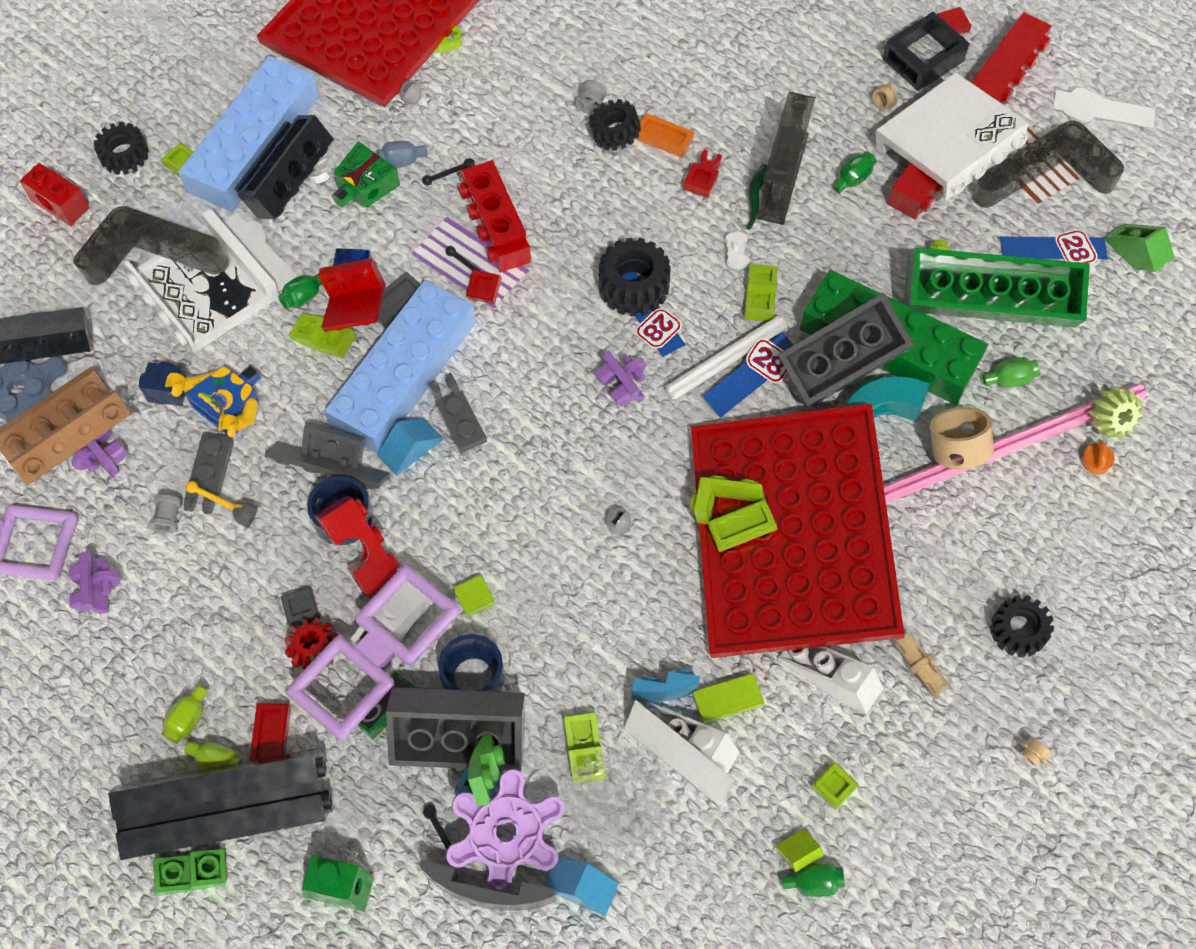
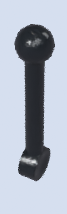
[422,158,475,186]
[445,246,481,271]
[423,805,458,868]

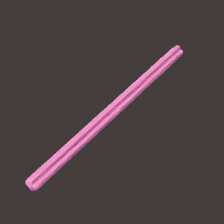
[884,384,1147,503]

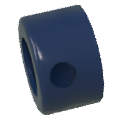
[307,476,374,546]
[438,634,505,692]

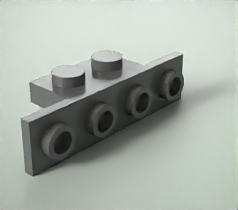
[265,422,389,489]

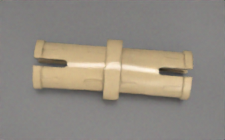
[894,633,950,697]

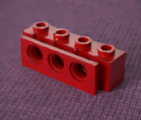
[457,160,531,273]

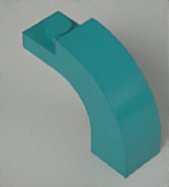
[845,376,930,422]

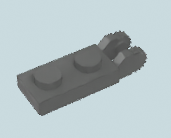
[428,373,487,454]
[184,433,234,514]

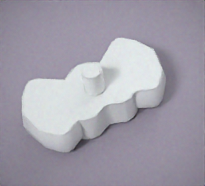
[308,151,338,184]
[724,231,750,271]

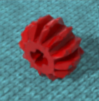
[285,617,338,672]

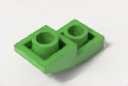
[468,733,506,807]
[153,849,226,896]

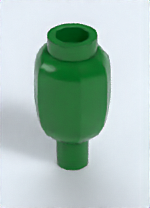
[832,151,877,194]
[278,274,322,310]
[781,861,845,897]

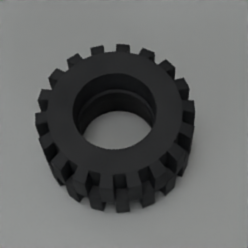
[599,238,671,316]

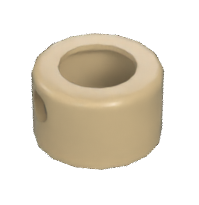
[930,407,994,470]

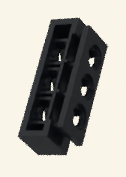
[234,115,334,219]

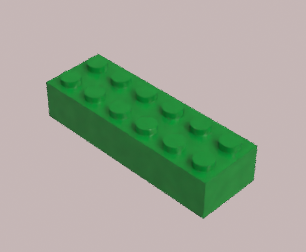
[904,247,1090,328]
[800,269,989,406]

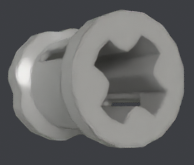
[148,494,182,533]

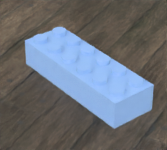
[178,56,319,212]
[324,280,476,454]

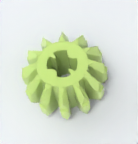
[1089,387,1144,439]

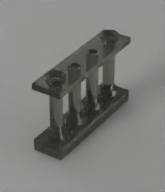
[757,91,816,225]

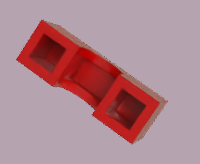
[314,496,400,599]

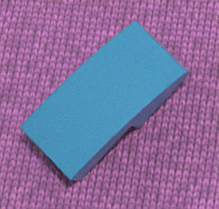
[631,669,700,702]

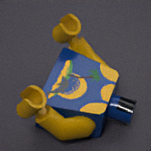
[165,366,261,438]

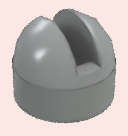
[399,80,422,104]
[606,507,631,534]

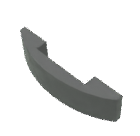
[420,860,557,911]

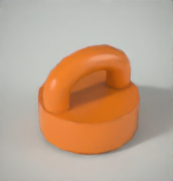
[1081,440,1115,474]

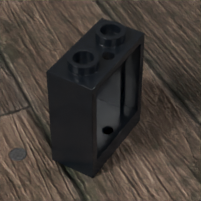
[883,11,970,92]

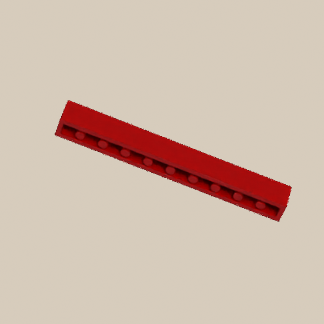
[887,12,1052,220]

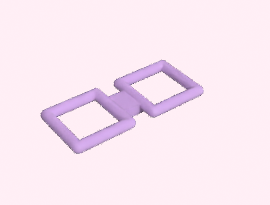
[0,505,78,581]
[286,565,460,739]

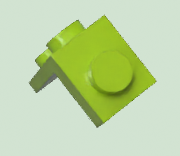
[690,476,765,524]

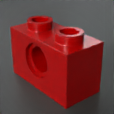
[20,163,90,226]

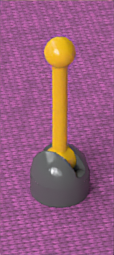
[186,481,259,528]

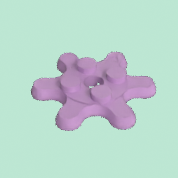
[446,769,565,892]

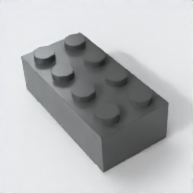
[778,293,916,407]
[386,687,525,771]

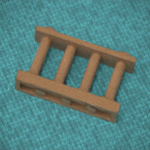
[0,367,131,486]

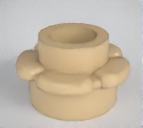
[873,84,898,110]
[1020,736,1052,767]

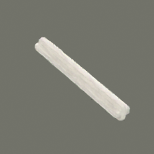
[665,315,788,400]

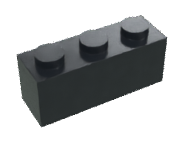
[0,307,91,364]

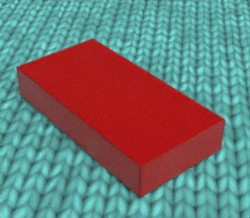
[249,703,291,761]

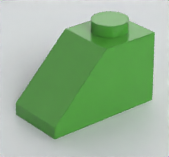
[1105,223,1175,272]

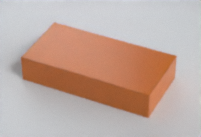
[634,113,694,158]

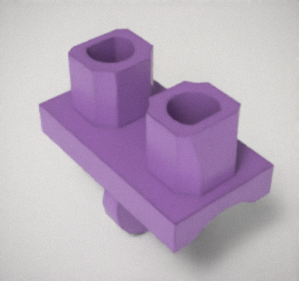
[594,350,647,407]
[71,431,128,477]
[69,551,120,614]

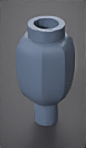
[377,141,428,168]

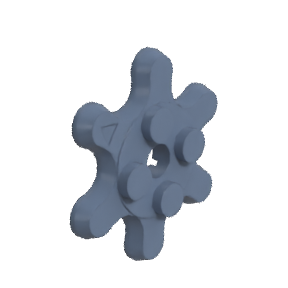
[0,357,68,423]

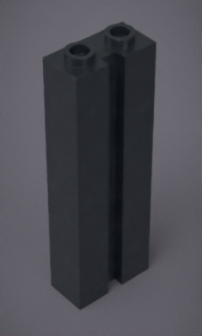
[108,748,333,860]

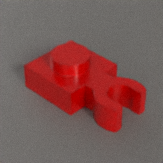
[683,149,722,198]

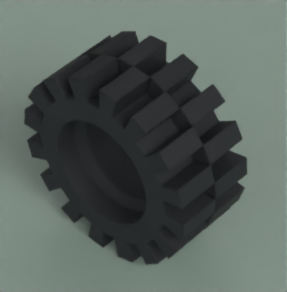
[589,99,641,151]
[94,122,149,175]
[990,595,1054,658]

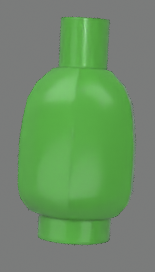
[983,357,1040,388]

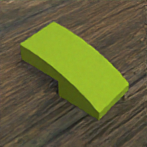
[745,264,778,322]
[288,313,357,358]
[563,712,606,784]

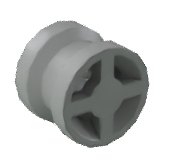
[576,80,607,114]

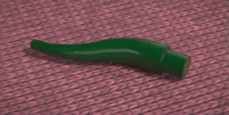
[746,164,771,230]

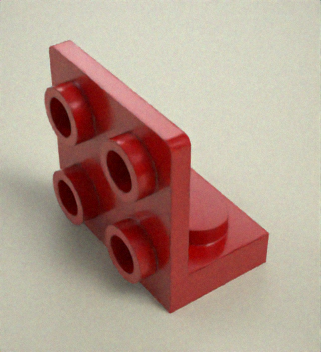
[318,258,386,332]

